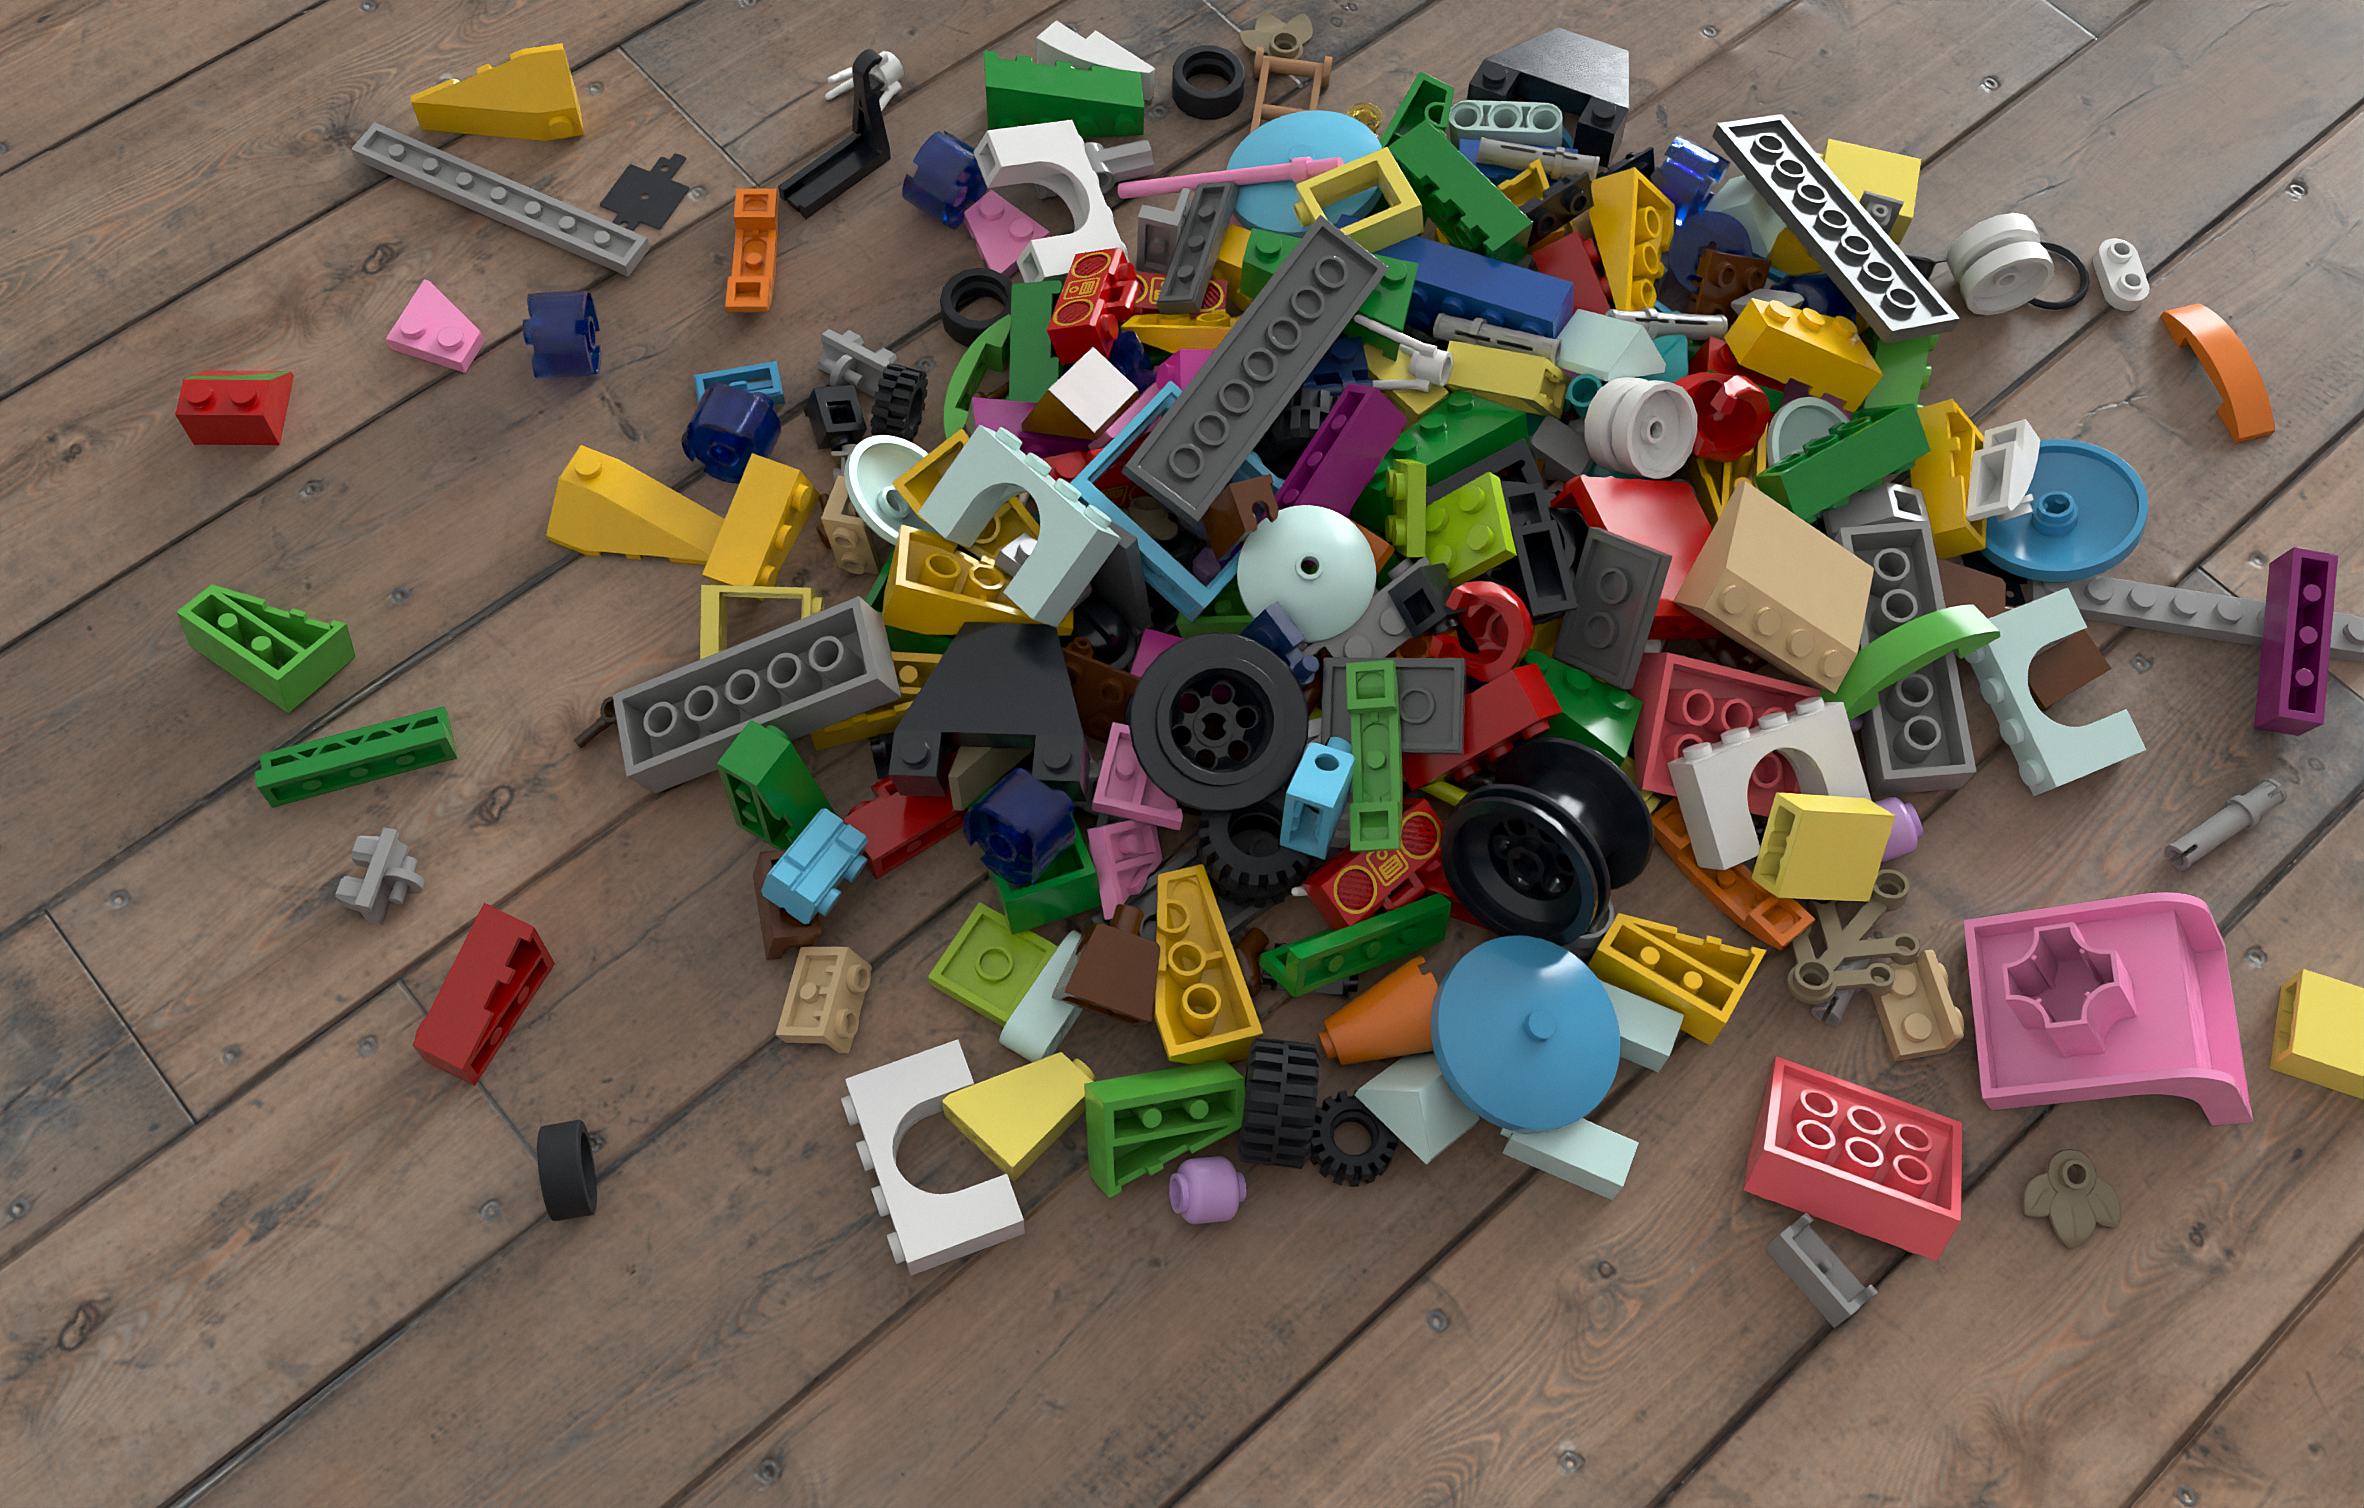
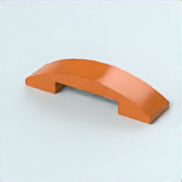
[725,189,778,313]
[2160,303,2275,443]
[1651,797,1815,950]

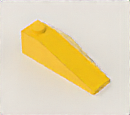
[1121,309,1242,354]
[892,428,1040,576]

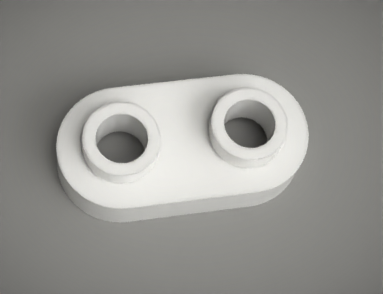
[2093,238,2149,311]

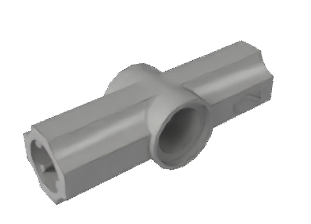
[1034,140,1155,199]

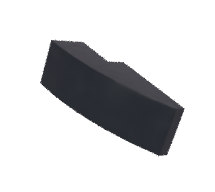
[1502,482,1578,618]

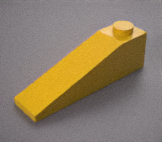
[410,43,584,141]
[1588,167,1675,311]
[546,445,725,565]
[882,525,1073,635]
[1154,864,1263,1065]

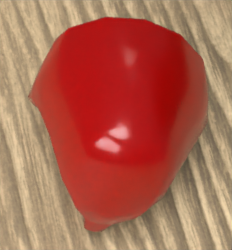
[1673,372,1770,463]
[1428,581,1534,682]

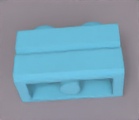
[761,808,869,924]

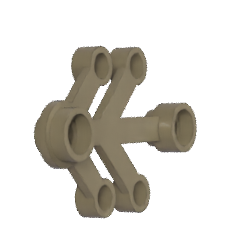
[1787,869,1920,1004]

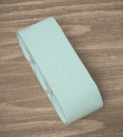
[1449,100,1562,149]
[999,930,1083,1063]

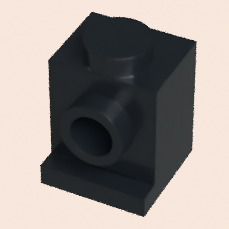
[803,385,867,451]
[1388,563,1467,639]

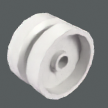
[1947,213,2054,315]
[1584,377,1697,480]

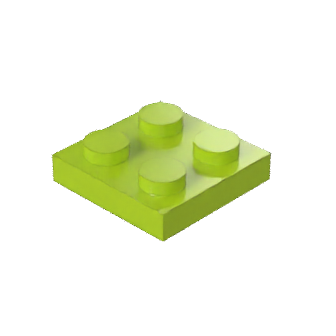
[1385,459,1426,557]
[1425,472,1517,588]
[928,902,1059,1027]

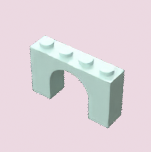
[918,424,1121,627]
[1964,587,2146,796]
[1500,980,1684,1200]

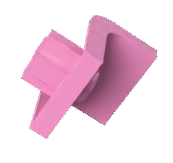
[1964,892,2253,1126]

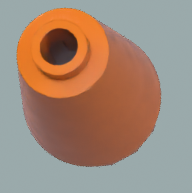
[1318,955,1438,1066]

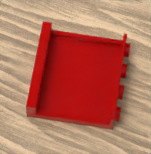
[1549,475,1727,640]

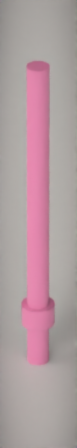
[1118,156,1344,199]

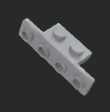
[1297,557,1430,658]

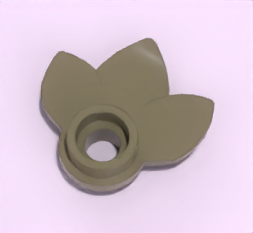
[1239,10,1313,60]
[1120,496,1178,541]
[2022,1149,2121,1250]

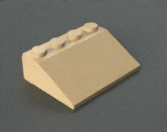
[1673,480,1874,694]

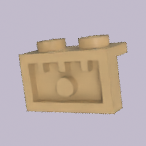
[821,475,881,575]
[776,947,872,1053]
[1872,949,1964,1062]

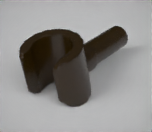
[574,697,617,748]

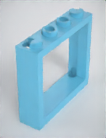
[1070,380,1285,623]

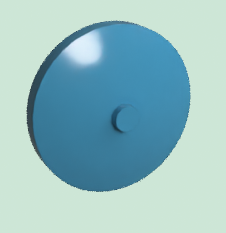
[1979,439,2148,582]
[1430,935,1621,1133]

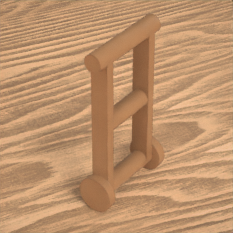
[1250,46,1333,134]

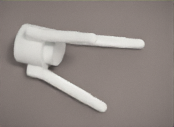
[825,51,904,111]
[1354,314,1453,393]

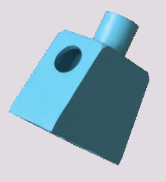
[1279,737,1356,860]

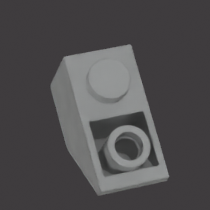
[1821,482,1930,539]

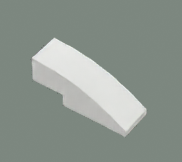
[1036,20,1155,100]
[1966,419,2040,522]

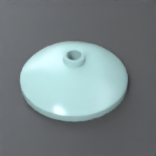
[1766,397,1850,521]
[844,435,941,546]
[1237,505,1376,643]

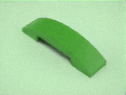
[943,314,1011,441]
[1818,604,2001,721]
[1346,660,1403,853]

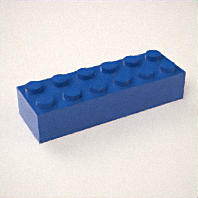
[1335,214,1573,339]

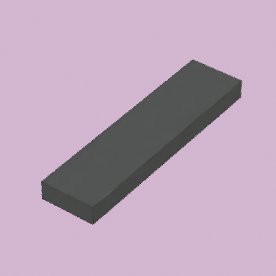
[1156,182,1239,314]

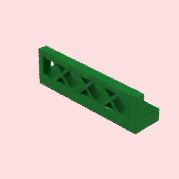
[254,706,457,808]
[1260,893,1451,998]

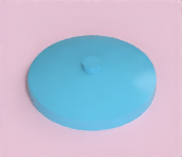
[1226,110,1382,238]

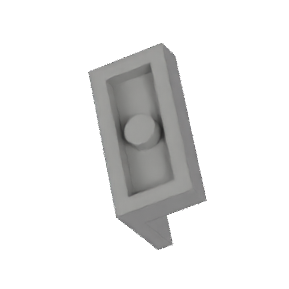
[1136,187,1191,274]

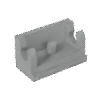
[1765,1212,1878,1328]

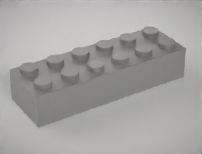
[1833,520,1977,796]
[612,596,901,794]

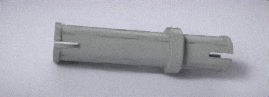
[1476,137,1600,183]
[1605,307,1728,340]
[1433,313,1563,366]
[2164,778,2287,871]

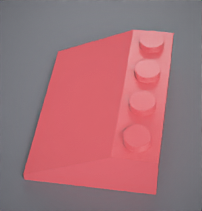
[1631,652,1821,818]
[1743,1056,1962,1261]

